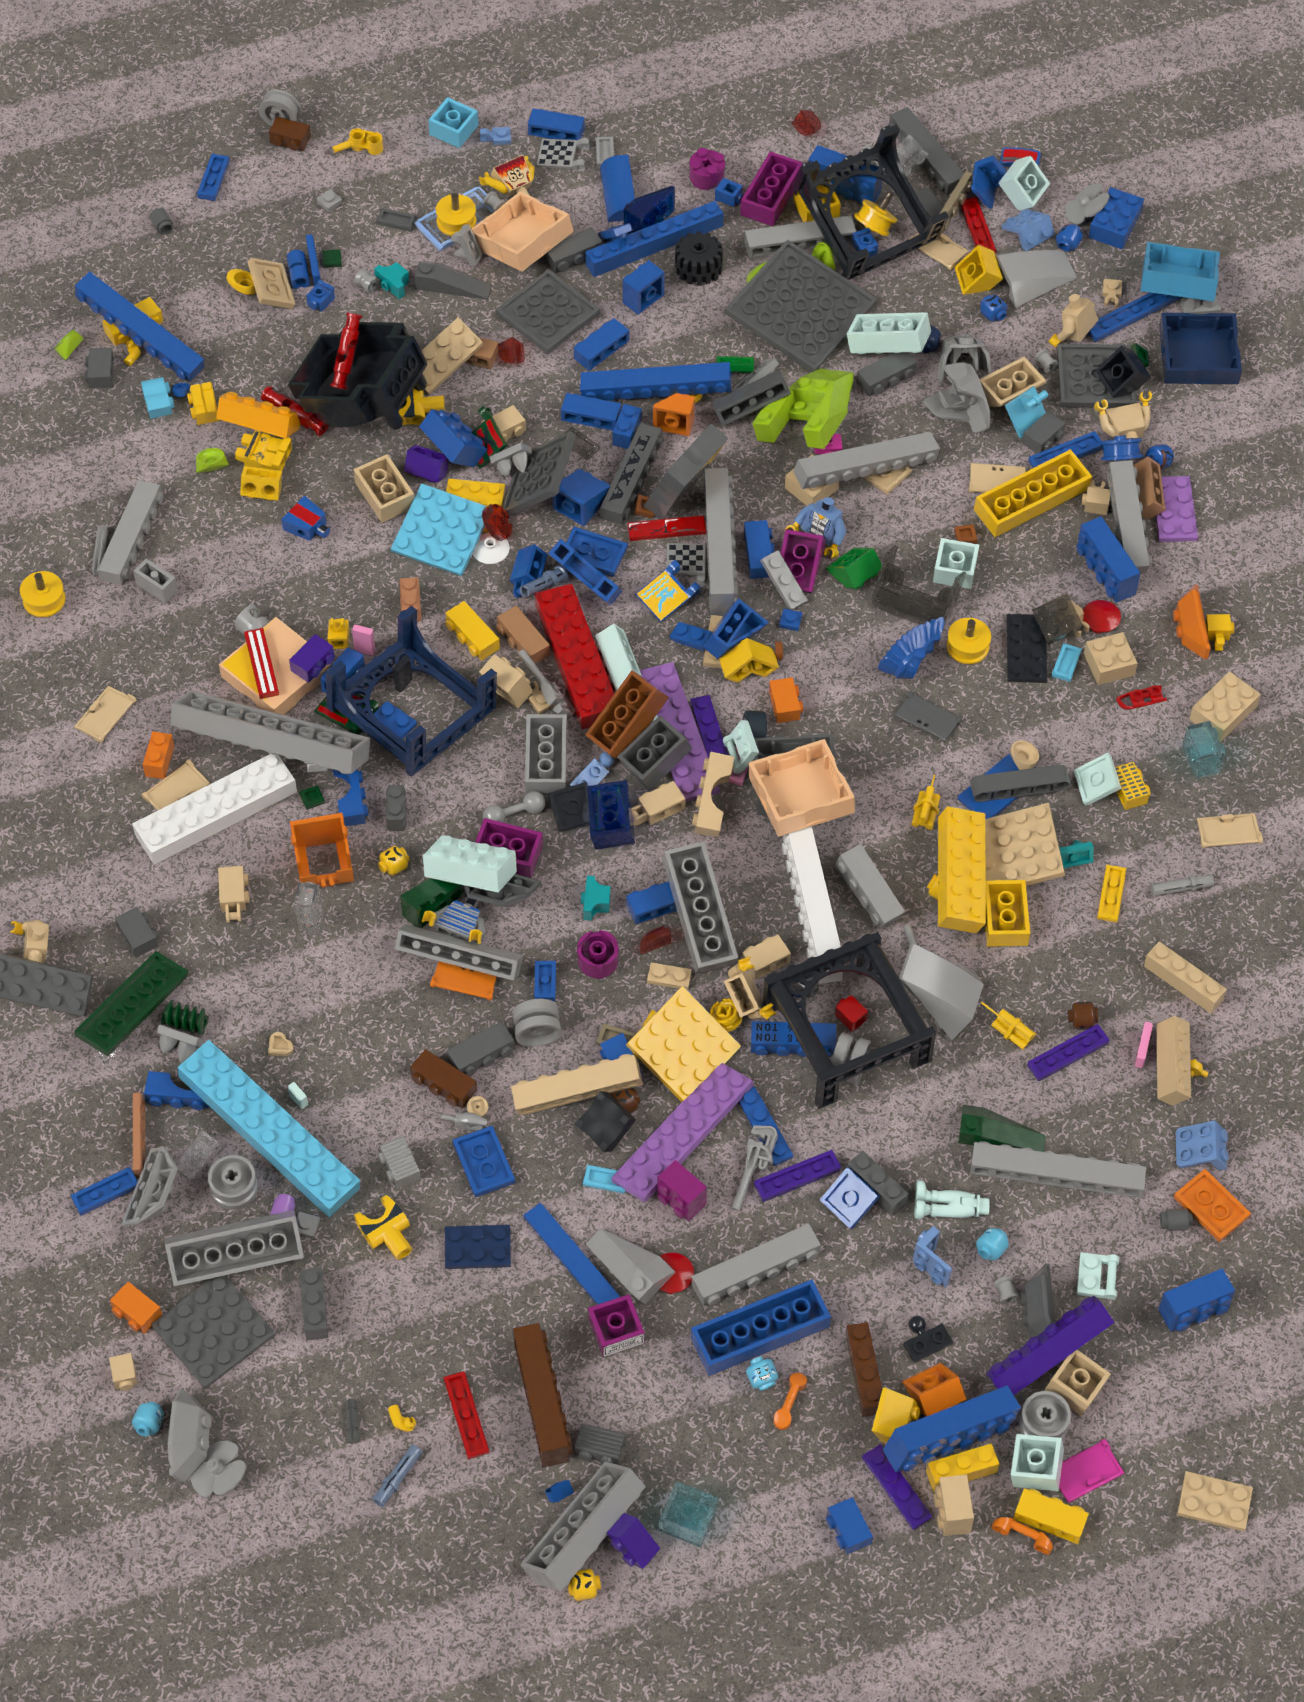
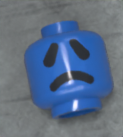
[980,295,1008,322]

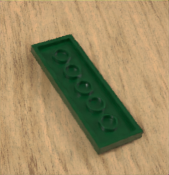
[74,951,189,1057]

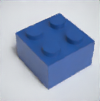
[623,260,665,315]

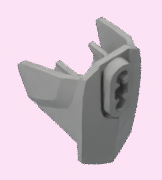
[937,333,992,383]
[923,362,990,433]

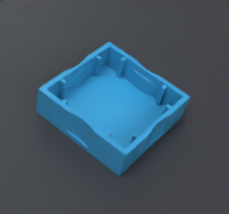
[1140,242,1220,301]

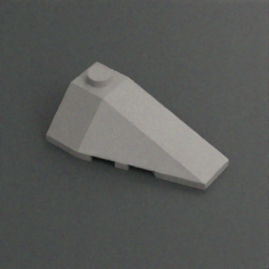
[586,1228,675,1304]

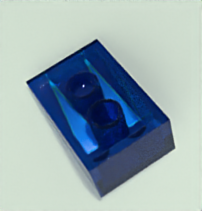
[623,186,675,235]
[587,780,635,850]

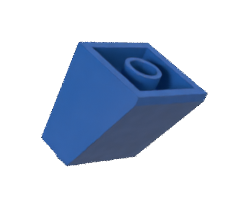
[553,468,610,526]

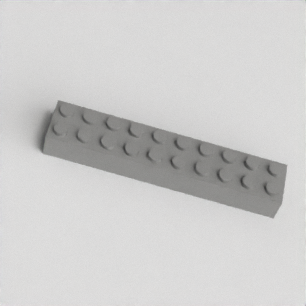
[171,690,370,774]

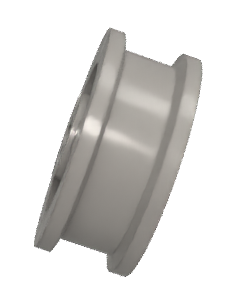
[259,89,301,126]

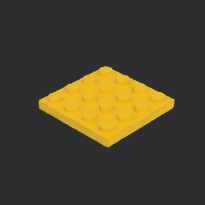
[625,986,741,1102]

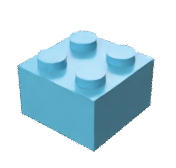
[428,97,478,148]

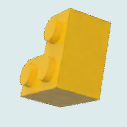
[719,638,779,682]

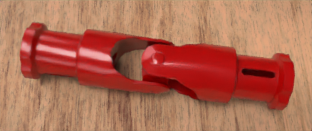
[330,312,362,390]
[261,386,329,437]

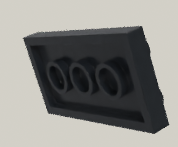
[1006,614,1047,683]

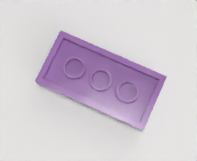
[1156,476,1198,542]

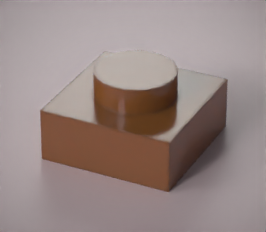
[634,495,655,518]
[954,524,977,544]

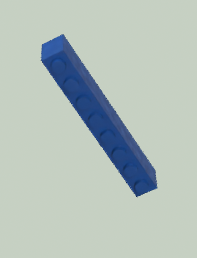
[586,201,723,277]
[75,271,204,382]
[580,362,732,401]

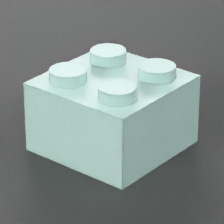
[998,156,1050,210]
[933,538,979,589]
[1011,1434,1064,1491]

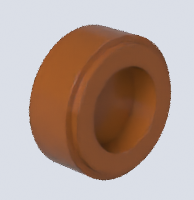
[774,641,783,661]

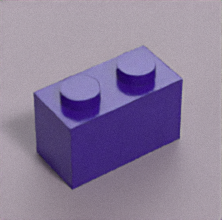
[404,444,449,483]
[289,634,335,683]
[607,1513,660,1569]

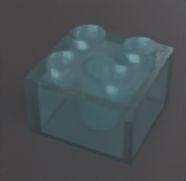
[1182,721,1225,779]
[659,1481,719,1548]

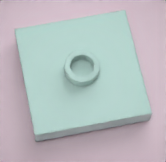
[1073,753,1122,805]

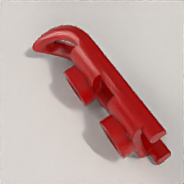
[1116,685,1167,710]

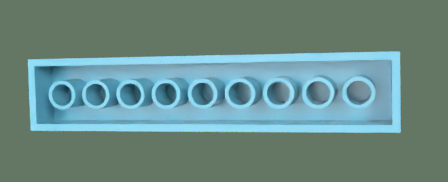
[178,1040,360,1217]

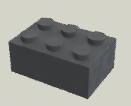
[617,715,693,790]

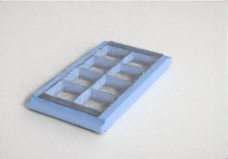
[415,186,494,251]

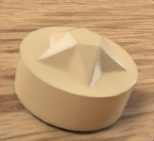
[467,1096,488,1117]

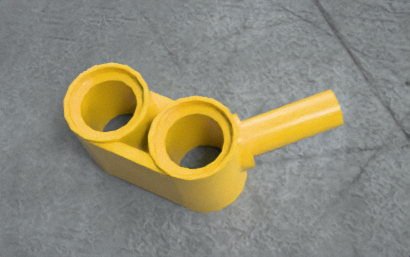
[332,128,383,155]

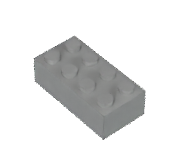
[525,714,567,795]

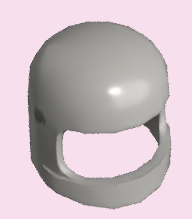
[235,604,269,635]

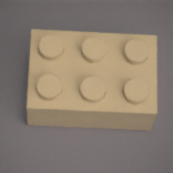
[353,454,415,523]
[1189,671,1261,742]

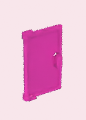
[1059,1439,1124,1503]

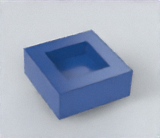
[779,609,802,631]

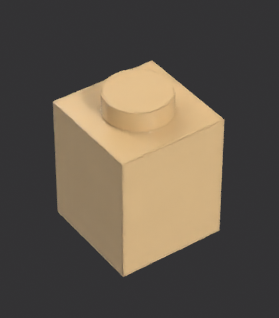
[109,1353,138,1391]

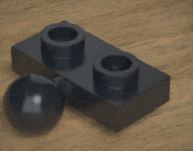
[903,1316,953,1363]

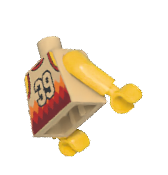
[479,155,535,197]

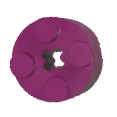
[689,148,725,190]
[577,930,619,979]

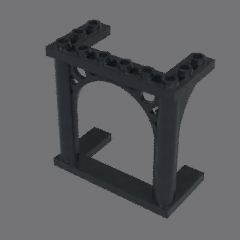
[793,124,949,280]
[762,932,936,1109]

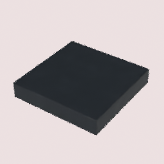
[547,782,598,832]

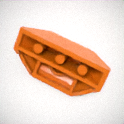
[1173,585,1211,659]

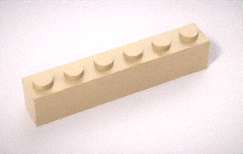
[511,1054,643,1116]

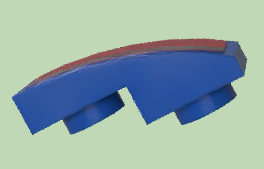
[1000,148,1041,167]

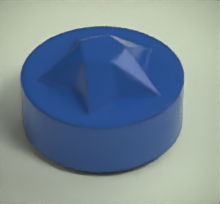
[172,383,191,397]

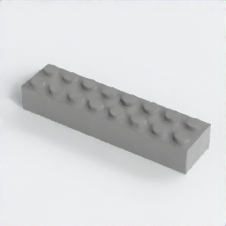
[704,468,738,616]

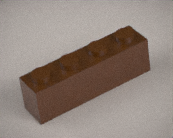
[845,1322,882,1417]

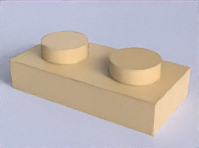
[647,962,692,990]

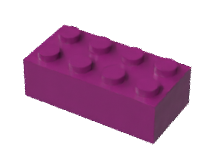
[740,151,803,227]

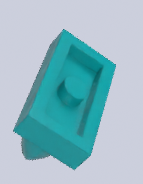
[1059,839,1094,868]

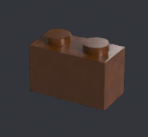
[269,117,311,151]

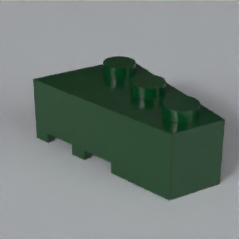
[400,878,464,928]

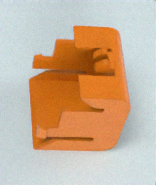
[290,813,354,890]

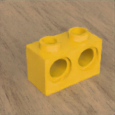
[240,466,282,501]

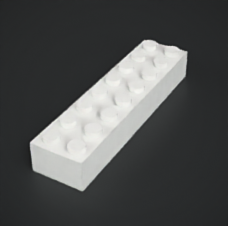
[132,754,297,865]
[782,826,844,984]

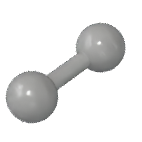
[483,791,546,823]

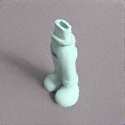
[914,1180,989,1219]

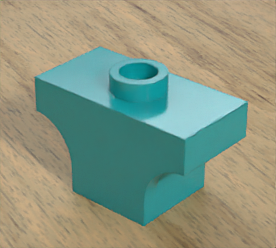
[374,262,410,299]
[581,875,611,921]

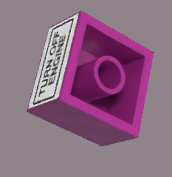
[588,1294,645,1357]

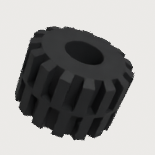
[675,232,723,286]

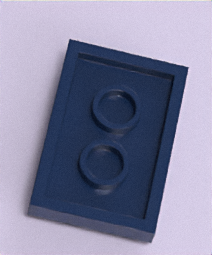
[445,1225,511,1269]

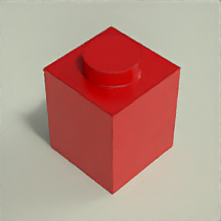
[835,995,868,1032]

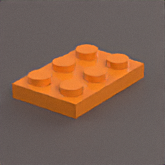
[1173,1169,1251,1243]

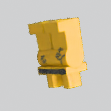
[235,430,292,471]

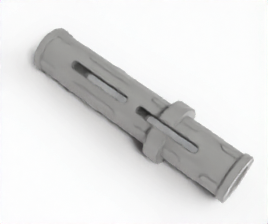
[1151,874,1214,896]

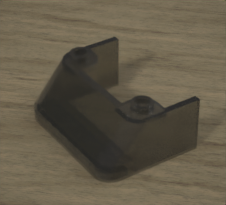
[872,546,966,625]

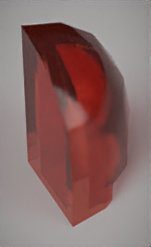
[792,110,821,136]
[498,337,525,365]
[639,925,671,955]

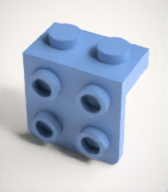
[1001,209,1055,251]
[1176,1120,1229,1170]
[913,1226,952,1288]

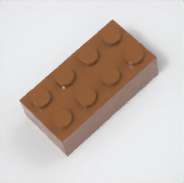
[585,670,669,761]

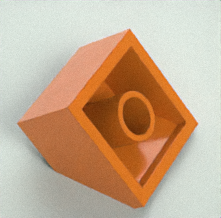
[653,393,695,436]
[902,1362,967,1417]

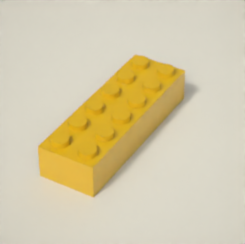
[973,449,1092,537]
[938,806,986,933]

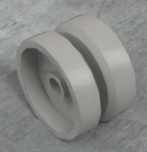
[512,999,562,1047]
[831,1032,871,1085]
[208,1155,258,1210]
[1019,1391,1071,1441]

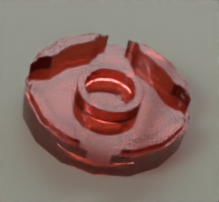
[482,504,513,541]

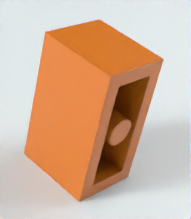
[769,677,803,723]
[142,731,174,779]
[110,1282,162,1334]

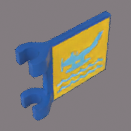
[635,560,701,622]

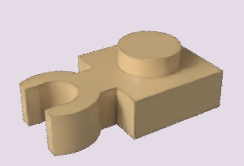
[1102,279,1122,308]
[528,681,556,714]

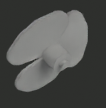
[1065,183,1109,225]
[190,1441,246,1498]

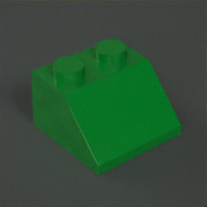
[825,547,884,589]

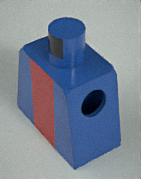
[281,496,330,541]

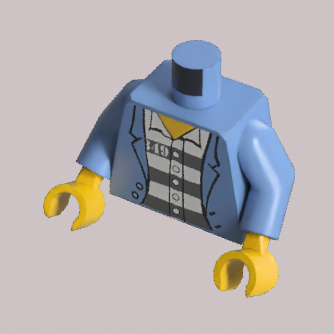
[785,497,846,558]

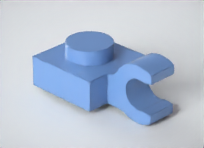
[480,127,511,145]

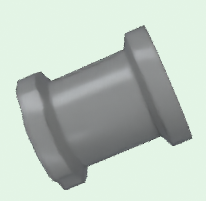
[483,191,506,212]
[1034,349,1059,373]
[994,1276,1019,1305]

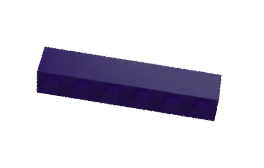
[986,1295,1115,1395]

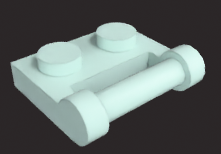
[723,720,759,774]
[1077,1252,1120,1300]

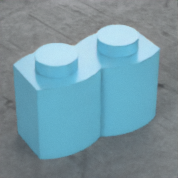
[141,377,174,419]

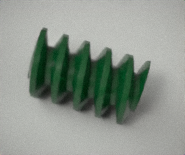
[161,1000,209,1035]

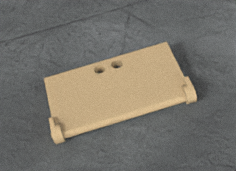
[908,233,969,270]
[968,463,1025,493]
[74,686,137,743]
[141,759,210,811]
[1197,813,1263,848]

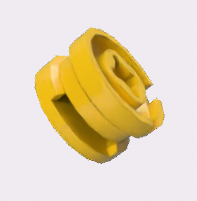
[710,999,743,1032]

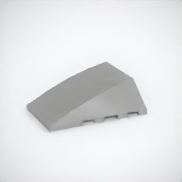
[995,250,1077,309]
[899,943,984,1041]

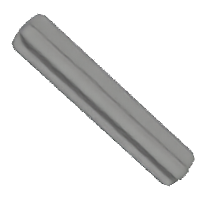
[91,525,108,576]

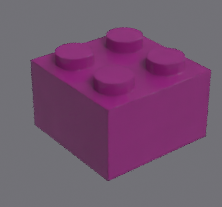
[657,1160,707,1222]

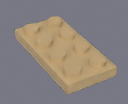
[422,317,484,394]

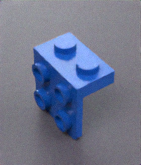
[971,155,1007,209]

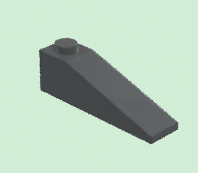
[415,261,491,300]

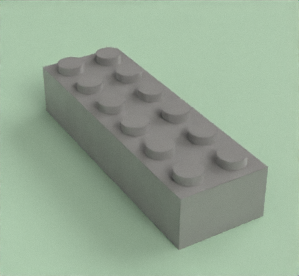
[662,841,738,974]
[165,1210,304,1286]
[520,1461,646,1592]

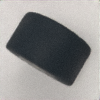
[742,710,767,738]

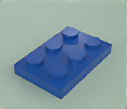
[566,527,628,577]
[452,1126,515,1198]

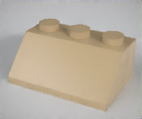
[979,357,1046,407]

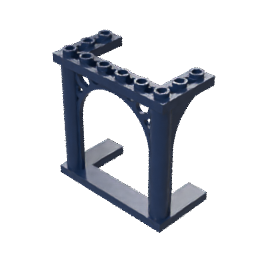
[326,606,497,777]

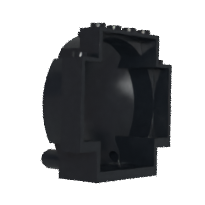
[288,322,428,430]

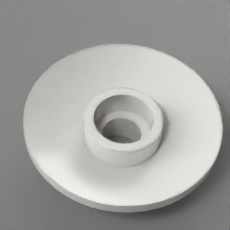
[472,533,510,564]

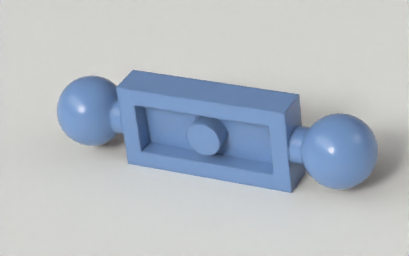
[568,752,615,793]

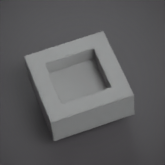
[317,189,342,212]
[296,1212,320,1239]

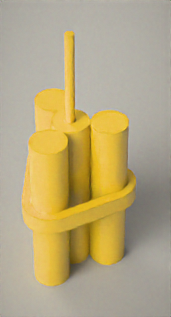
[911,774,941,830]
[981,1002,1036,1050]

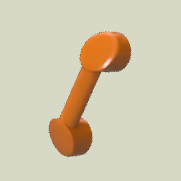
[773,1373,807,1430]
[991,1517,1053,1555]

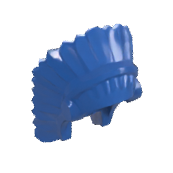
[878,617,945,679]

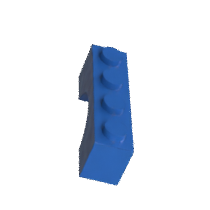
[548,539,623,605]
[333,769,369,826]
[144,1071,214,1111]

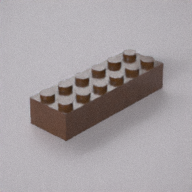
[513,1323,572,1468]

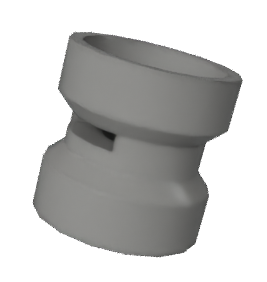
[354,269,380,294]

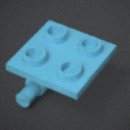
[1005,386,1048,438]

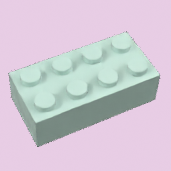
[847,312,931,354]
[423,836,517,893]

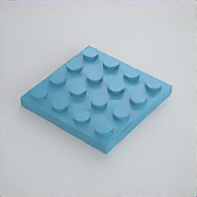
[391,483,492,576]

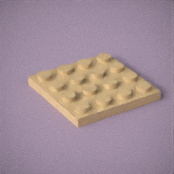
[985,803,1065,886]

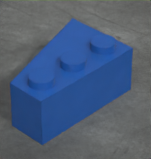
[702,598,769,659]

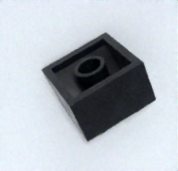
[1095,345,1151,398]

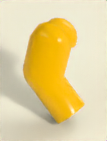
[123,339,141,366]
[388,1405,416,1432]

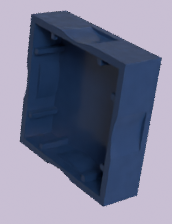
[1159,313,1242,384]

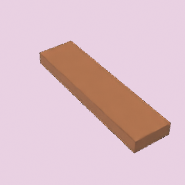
[133,1092,146,1178]

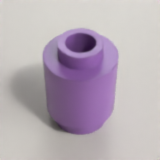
[270,1194,295,1215]

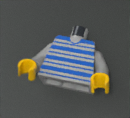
[422,898,486,944]

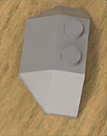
[121,1146,178,1227]
[168,1389,212,1482]

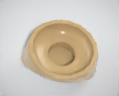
[1010,740,1039,770]

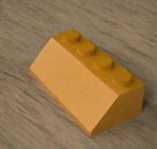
[216,392,301,438]

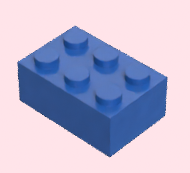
[1089,187,1144,249]
[419,409,487,467]
[1158,1268,1235,1332]

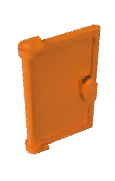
[430,961,497,1001]

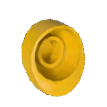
[226,269,256,295]

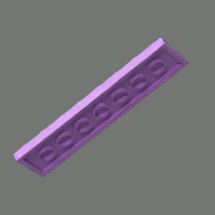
[640,662,720,802]
[611,1063,754,1203]

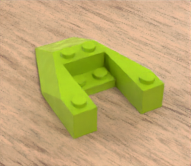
[752,369,854,449]

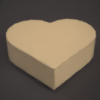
[268,1032,294,1056]

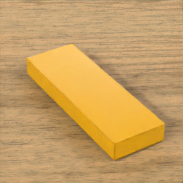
[1097,864,1127,922]

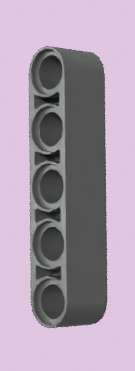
[970,765,1071,802]

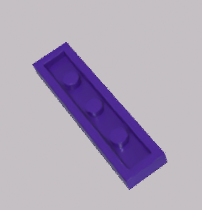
[690,695,728,758]
[1027,1024,1110,1082]
[754,1150,841,1202]
[862,1444,932,1530]

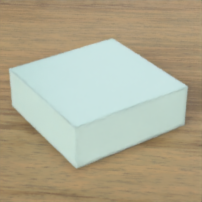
[288,1082,308,1109]

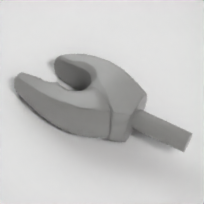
[441,1112,488,1131]

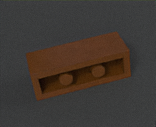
[410,1049,477,1108]

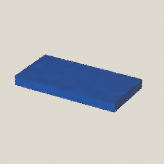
[957,753,1035,819]

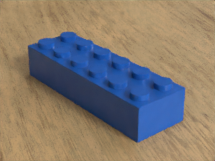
[691,1279,831,1376]
[883,1385,1021,1473]

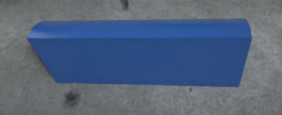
[600,155,636,222]

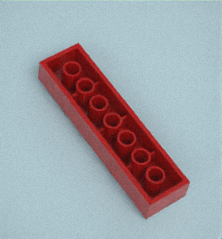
[535,583,614,730]

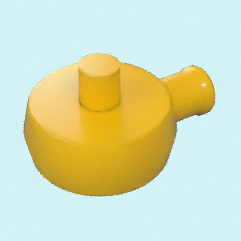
[1190,1059,1209,1078]

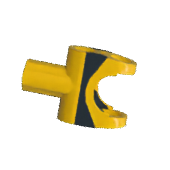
[399,388,445,425]
[354,1195,413,1260]

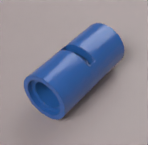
[287,250,310,289]

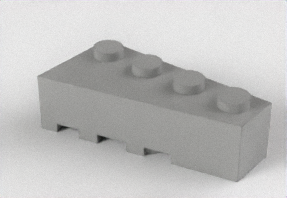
[833,844,905,929]

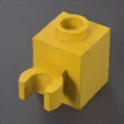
[1205,614,1234,651]
[328,618,350,649]

